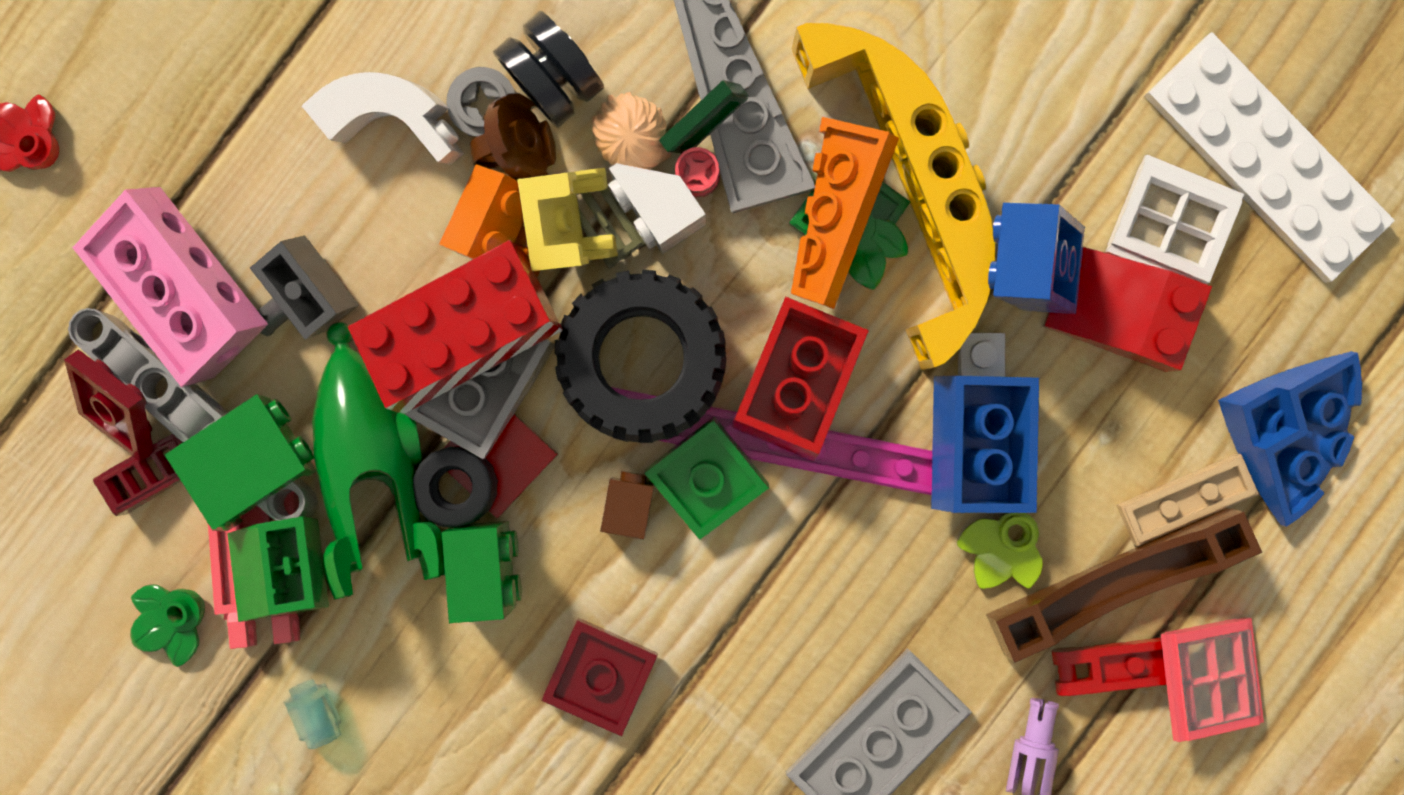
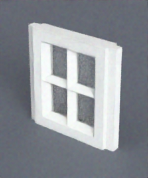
[1105,155,1244,285]

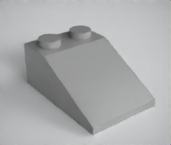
[405,339,555,459]

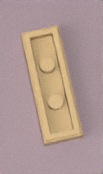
[1117,454,1259,546]

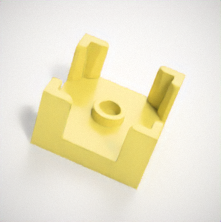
[517,168,618,271]

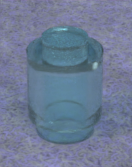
[284,679,341,749]

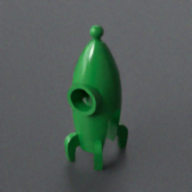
[312,322,445,600]

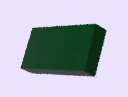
[659,80,749,154]

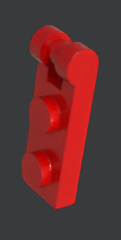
[1051,638,1167,696]

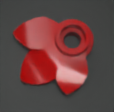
[0,94,60,172]

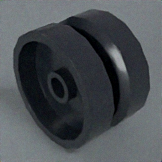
[493,11,605,128]

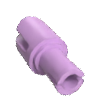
[1006,698,1059,795]

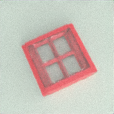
[1161,617,1264,742]

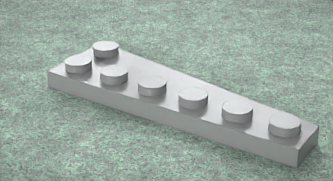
[674,0,815,214]

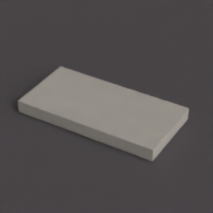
[786,648,972,795]

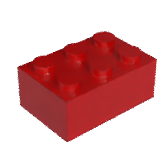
[732,296,869,461]

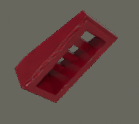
[93,434,183,516]

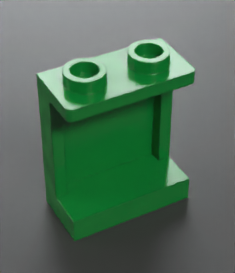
[165,394,317,531]

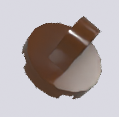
[470,93,556,181]

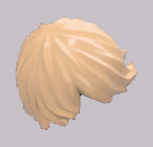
[592,92,671,170]

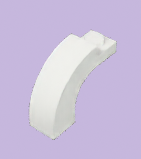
[302,72,464,165]

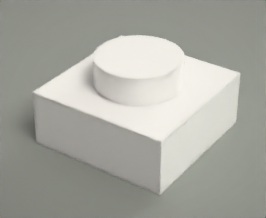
[958,333,1005,377]

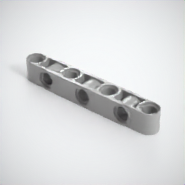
[68,308,318,521]

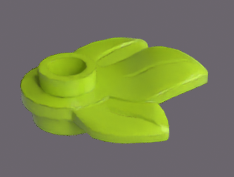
[957,513,1043,589]

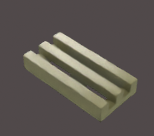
[577,187,646,269]

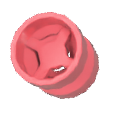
[675,147,720,198]

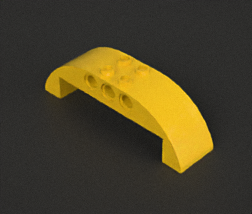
[791,23,995,370]

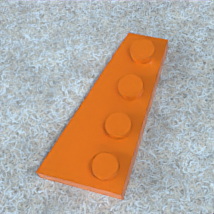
[791,117,899,309]

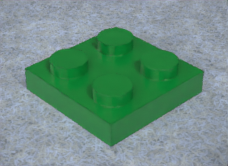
[644,416,769,540]

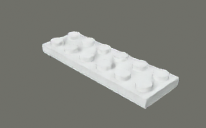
[1144,32,1395,283]

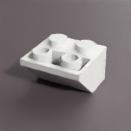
[608,163,706,254]

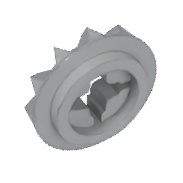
[446,67,515,137]

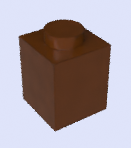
[600,471,655,540]

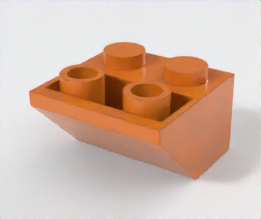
[439,164,541,277]

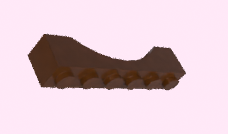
[986,508,1262,663]

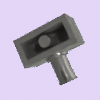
[250,235,359,339]

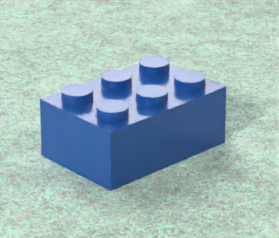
[988,202,1085,314]
[931,376,1039,513]

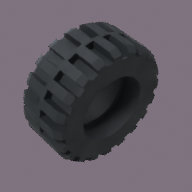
[554,269,727,443]

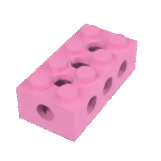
[72,187,268,387]

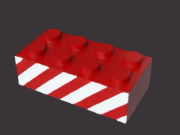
[347,240,563,414]

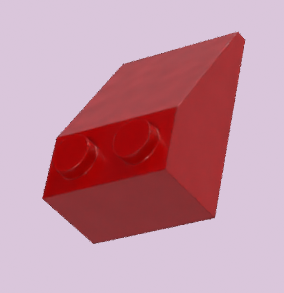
[1043,247,1212,372]

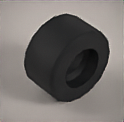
[413,447,498,528]

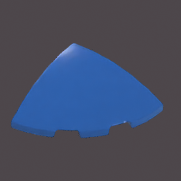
[1218,351,1362,527]

